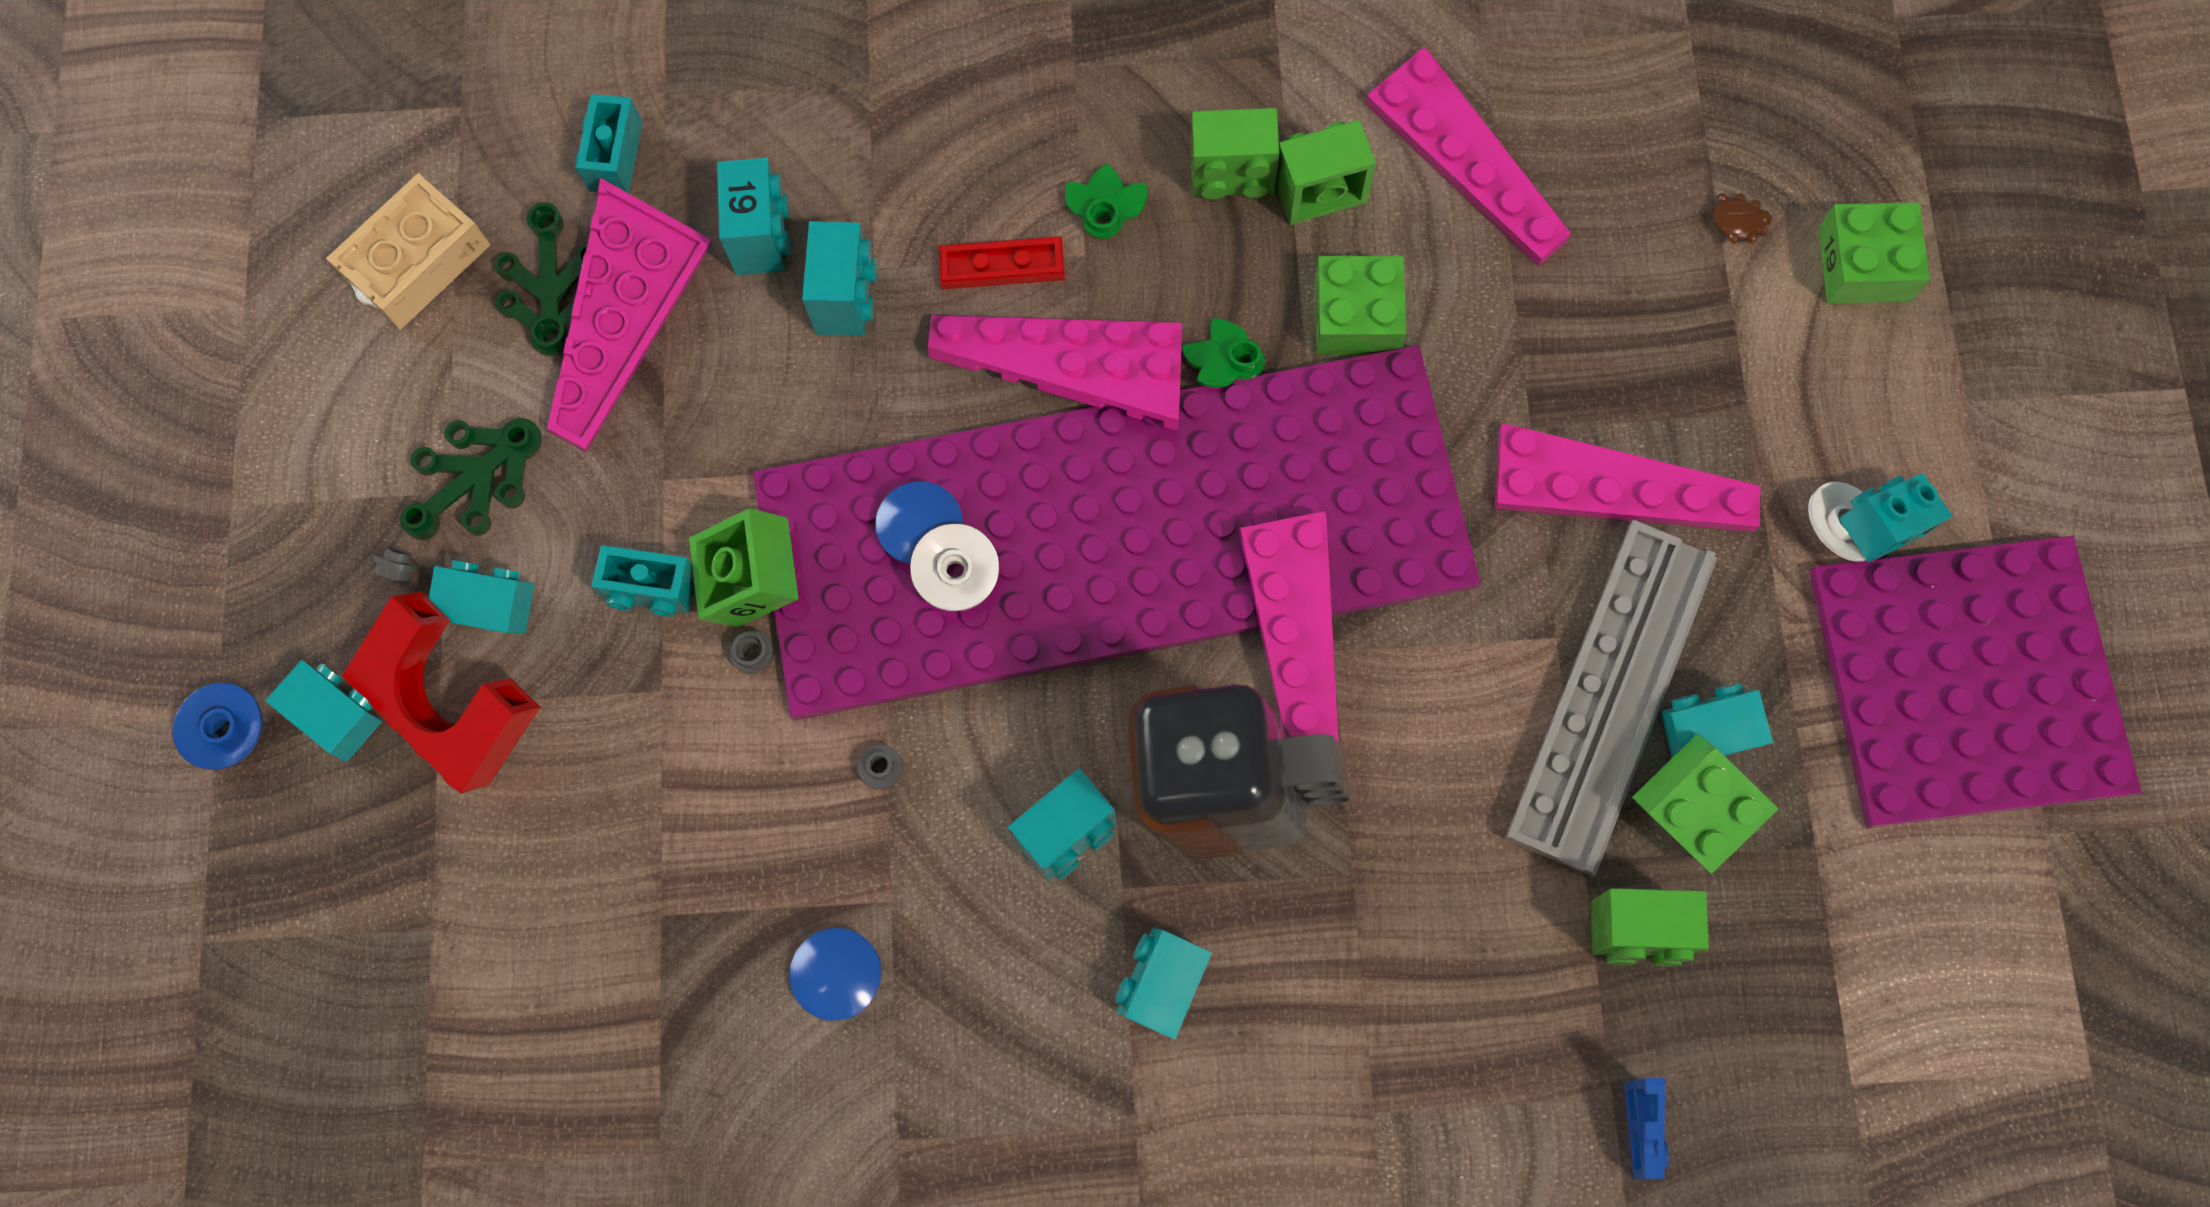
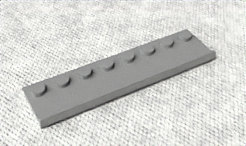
[1504,520,1718,878]

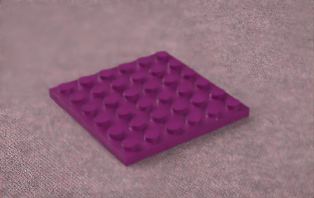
[1809,536,2142,829]

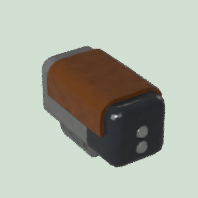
[1128,685,1350,859]

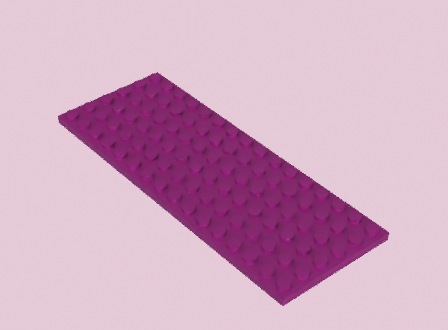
[753,345,1480,721]

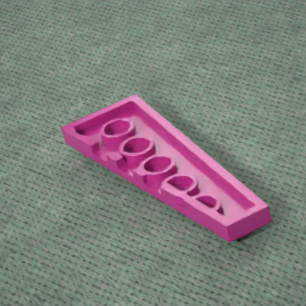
[1365,47,1571,266]
[1495,424,1760,532]
[1239,511,1339,744]

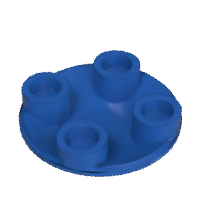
[876,481,964,564]
[790,928,881,1021]

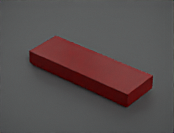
[938,236,1065,290]

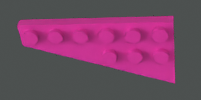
[547,178,712,453]
[928,315,1182,431]

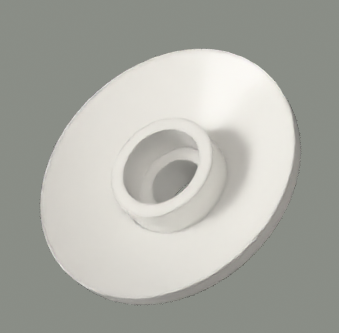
[1808,482,1867,562]
[910,524,999,611]

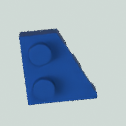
[1624,1078,1669,1179]

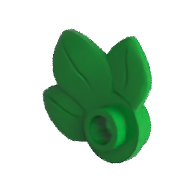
[1065,164,1148,239]
[1181,318,1265,388]

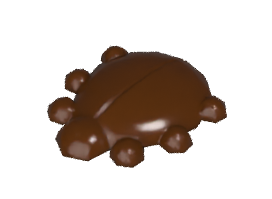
[1713,193,1772,244]

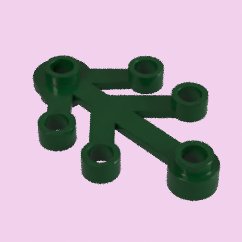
[494,202,588,356]
[400,418,542,540]

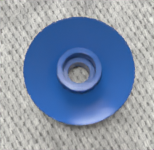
[172,683,263,770]

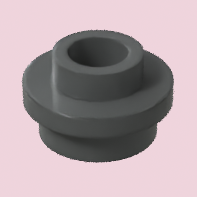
[373,547,419,581]
[729,630,774,674]
[858,745,903,790]

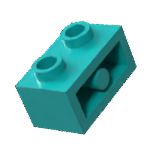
[575,94,643,193]
[1839,473,1953,563]
[591,545,695,617]
[429,560,535,634]
[265,660,383,762]
[1659,683,1773,758]
[1115,928,1212,1040]

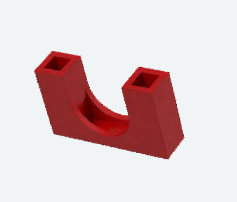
[342,592,541,794]

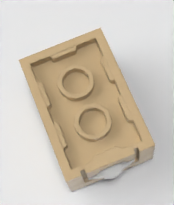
[326,173,490,330]

